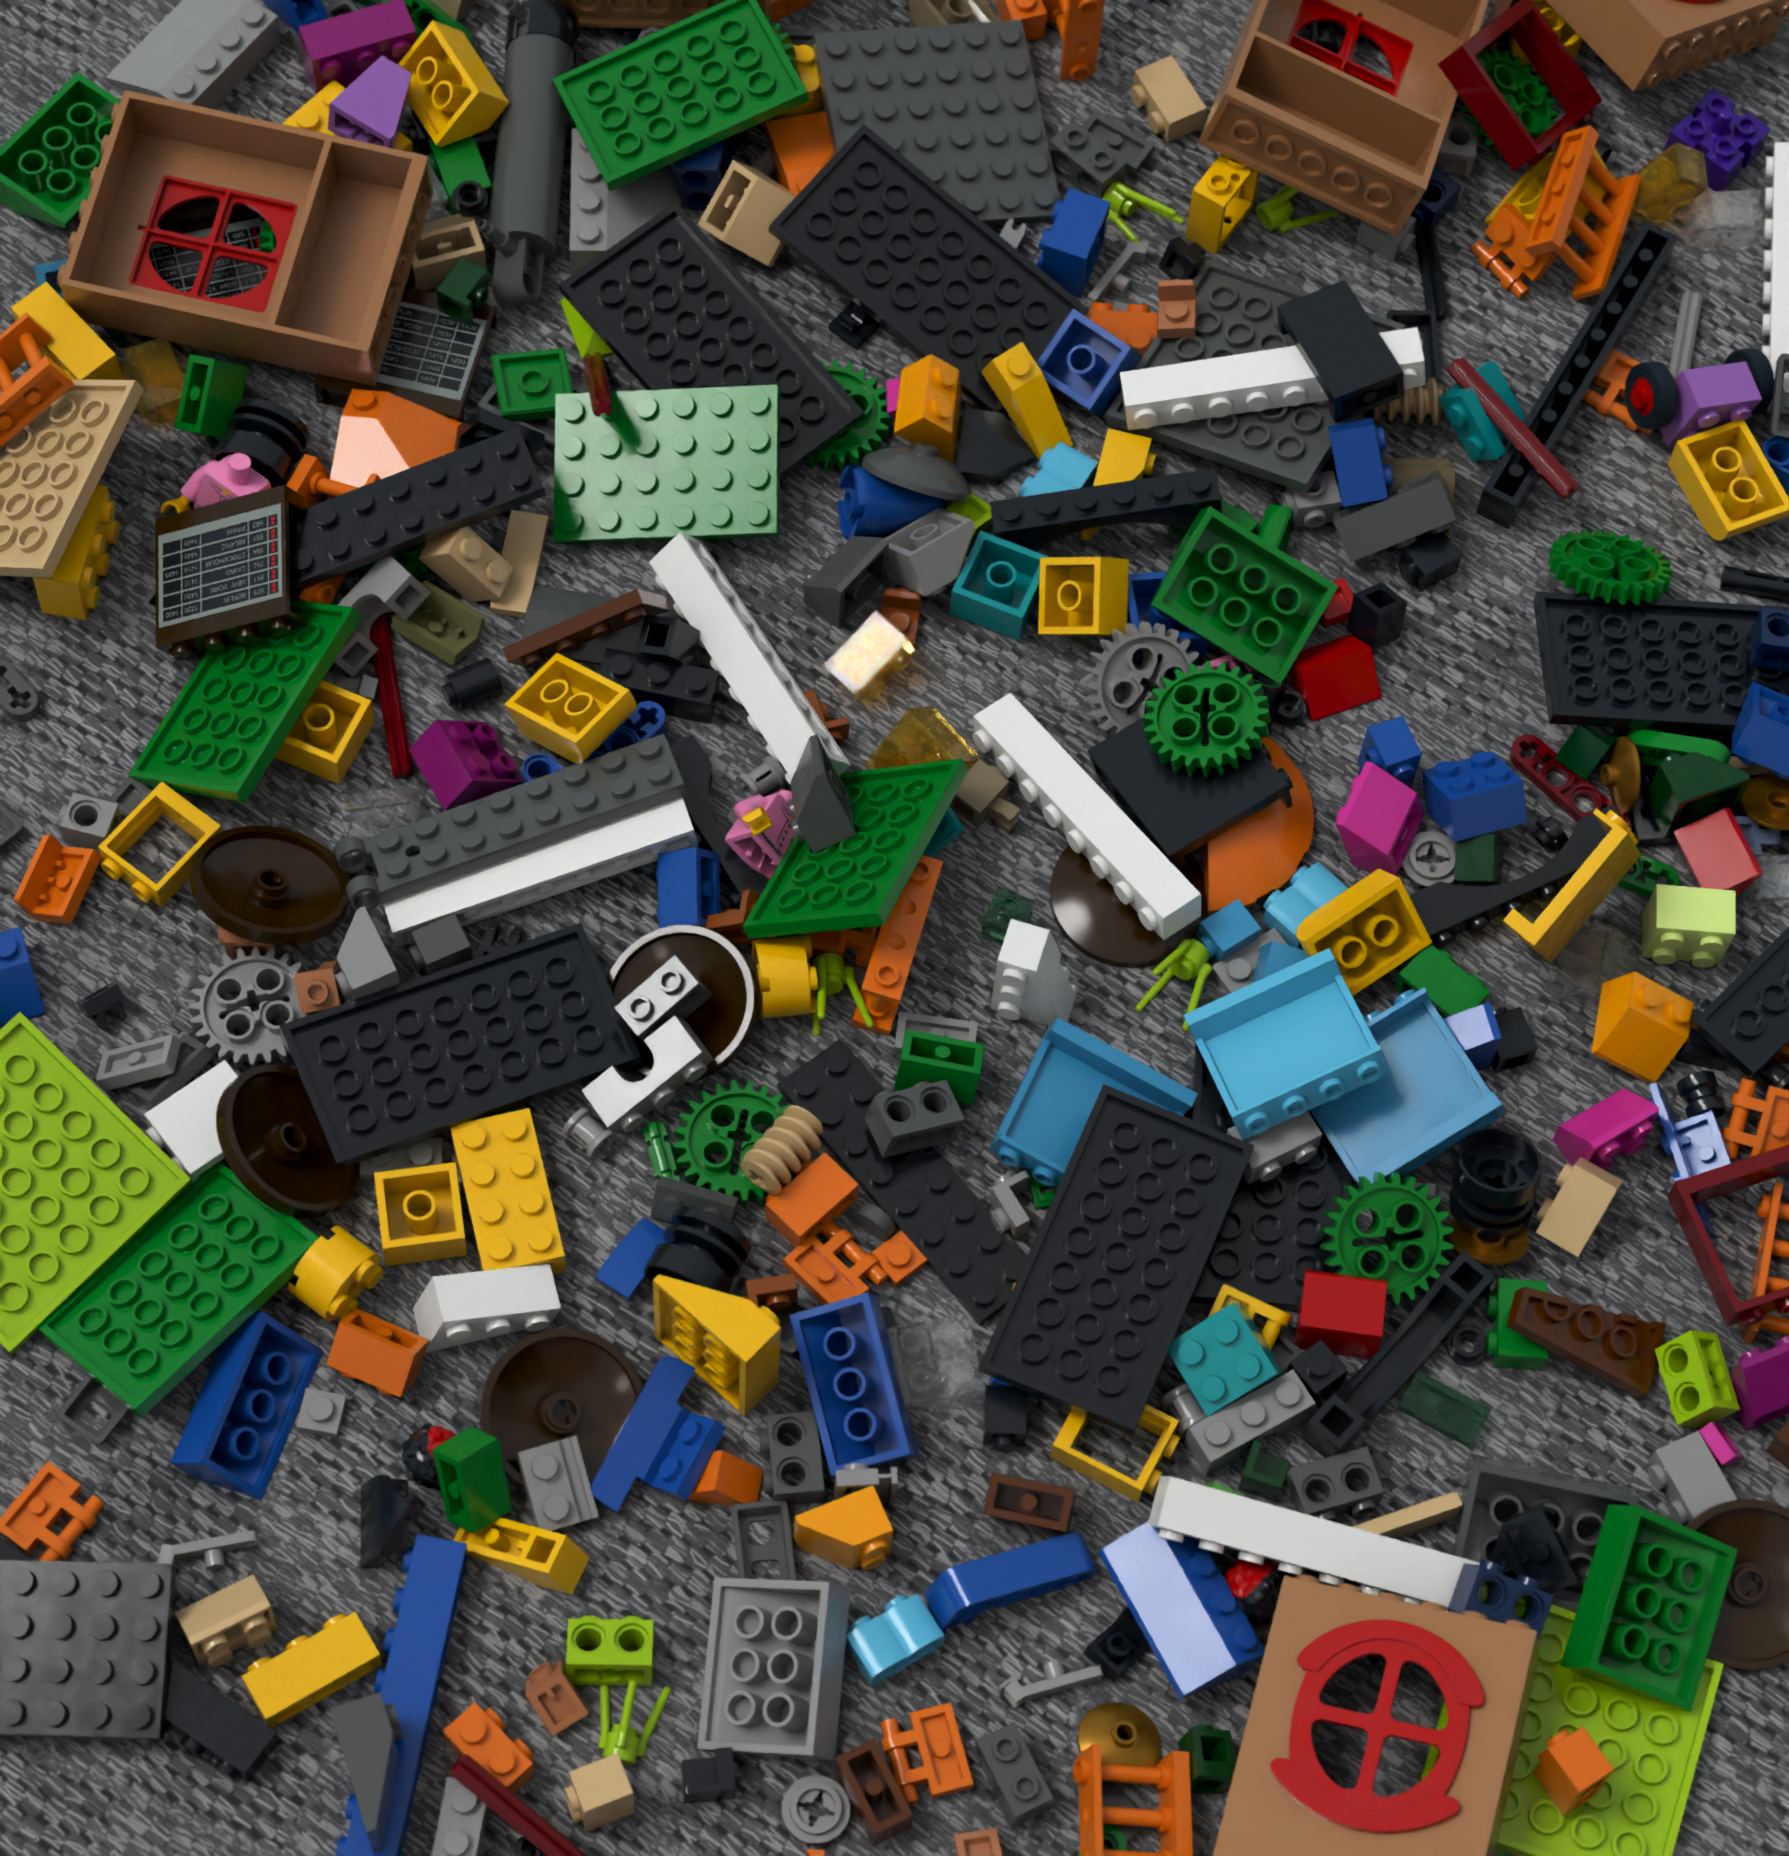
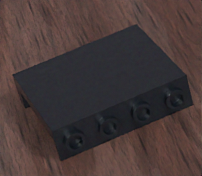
[1088,691,1293,872]

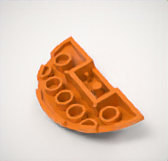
[1201,736,1314,915]

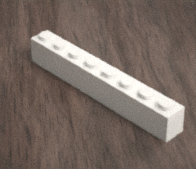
[1761,142,1789,415]
[1120,327,1425,430]
[649,532,851,785]
[973,693,1201,940]
[383,797,699,947]
[1148,1476,1484,1611]

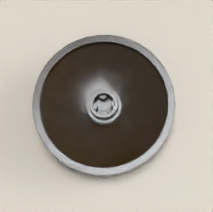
[190,826,350,945]
[1050,845,1206,968]
[607,925,759,1083]
[216,1064,360,1218]
[479,1328,643,1488]
[1685,1499,1789,1669]

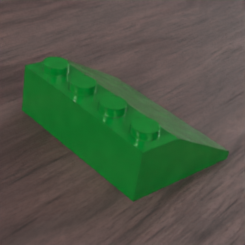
[0,72,121,229]
[1150,506,1339,684]
[1560,1505,1738,1711]

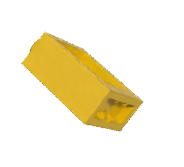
[1185,154,1260,255]
[98,781,222,908]
[1050,1404,1181,1503]

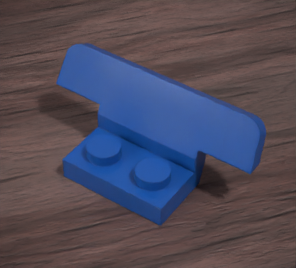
[590,1356,726,1512]

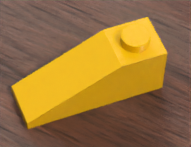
[981,342,1073,460]
[1081,428,1156,541]
[453,1517,590,1595]

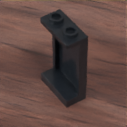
[1277,280,1404,423]

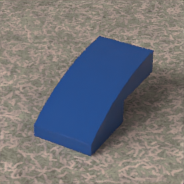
[595,1217,667,1302]

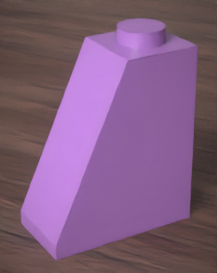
[327,56,412,149]

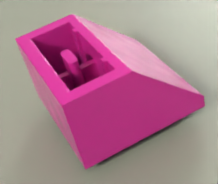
[1336,761,1425,876]
[1553,1088,1660,1171]

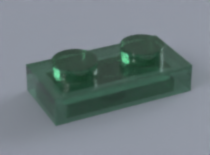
[1397,1370,1491,1449]

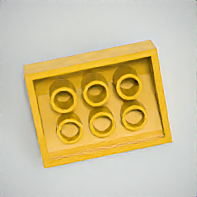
[653,1274,781,1417]

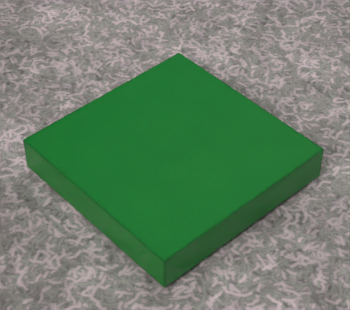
[491,348,573,422]

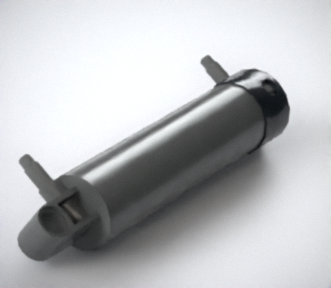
[477,0,579,309]

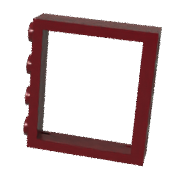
[1438,0,1602,171]
[1667,1144,1789,1327]

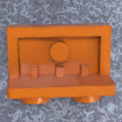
[1085,302,1158,356]
[14,834,102,924]

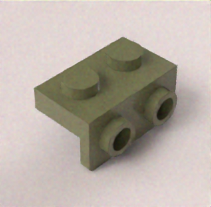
[390,580,486,666]

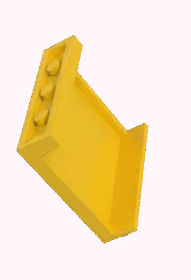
[1503,808,1642,963]

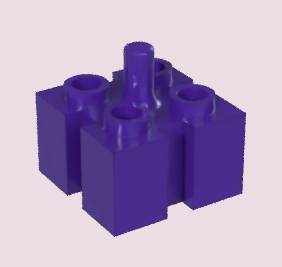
[1663,88,1770,195]

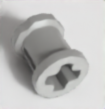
[736,755,788,798]
[562,1107,616,1160]
[1161,1383,1207,1438]

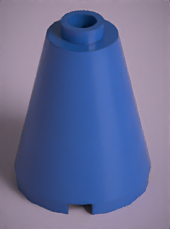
[837,465,945,540]

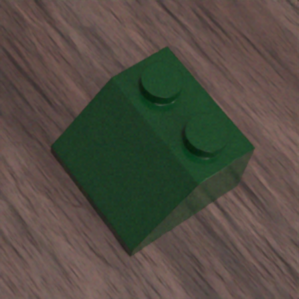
[1645,752,1750,838]

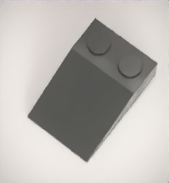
[329,1692,403,1854]

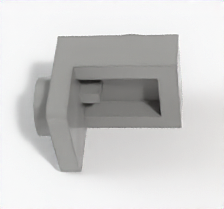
[989,1170,1030,1240]

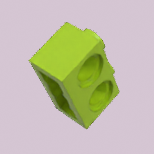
[1654,1330,1740,1428]
[566,1615,654,1686]

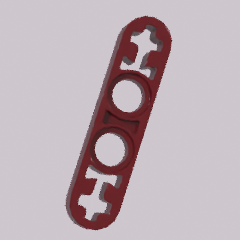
[1510,734,1632,828]

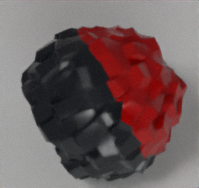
[401,1423,456,1491]
[1223,1557,1285,1624]

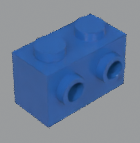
[1328,418,1393,507]
[1358,716,1422,788]
[656,847,720,929]

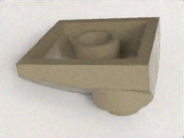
[908,0,1000,27]

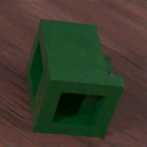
[436,258,491,327]
[1178,1724,1235,1795]

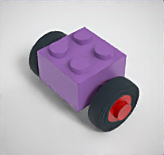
[1625,348,1774,447]

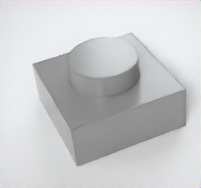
[296,1388,347,1438]

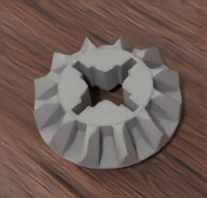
[1402,831,1456,887]
[781,1775,850,1845]

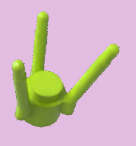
[1102,180,1185,243]
[1256,185,1339,234]
[1135,939,1213,1031]
[812,953,874,1036]
[598,1680,671,1766]

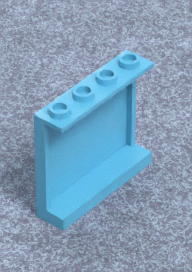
[1183,948,1391,1140]

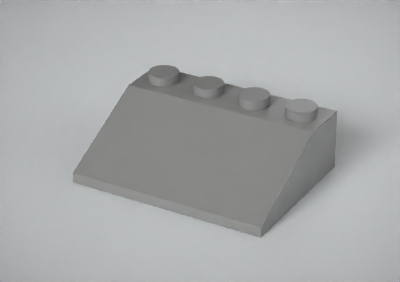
[106,0,282,109]
[569,128,681,273]
[697,1577,851,1761]

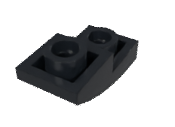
[1083,1607,1150,1683]

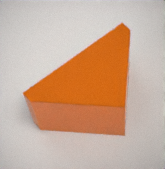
[688,1450,763,1507]

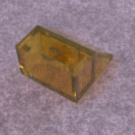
[865,706,982,770]

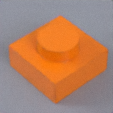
[871,1230,927,1288]

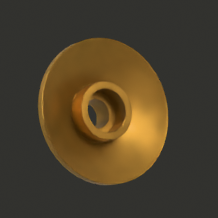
[1600,736,1641,814]
[1741,773,1789,830]
[1448,1219,1530,1265]
[1077,1702,1161,1783]

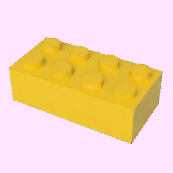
[450,1108,566,1275]

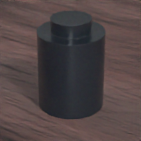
[441,657,503,711]

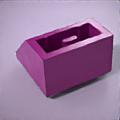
[408,720,523,810]
[1730,1335,1789,1431]

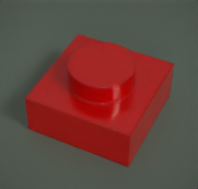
[1320,578,1353,628]

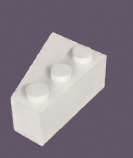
[990,919,1078,1026]
[413,1263,561,1353]

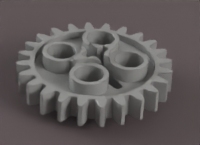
[1082,621,1203,737]
[189,946,321,1070]

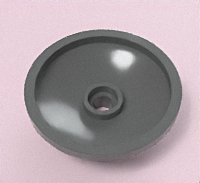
[862,442,972,501]

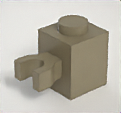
[950,759,1021,833]

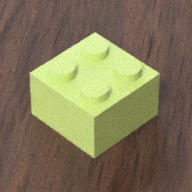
[1642,884,1736,968]

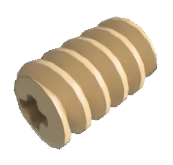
[1364,378,1443,426]
[740,1105,823,1195]

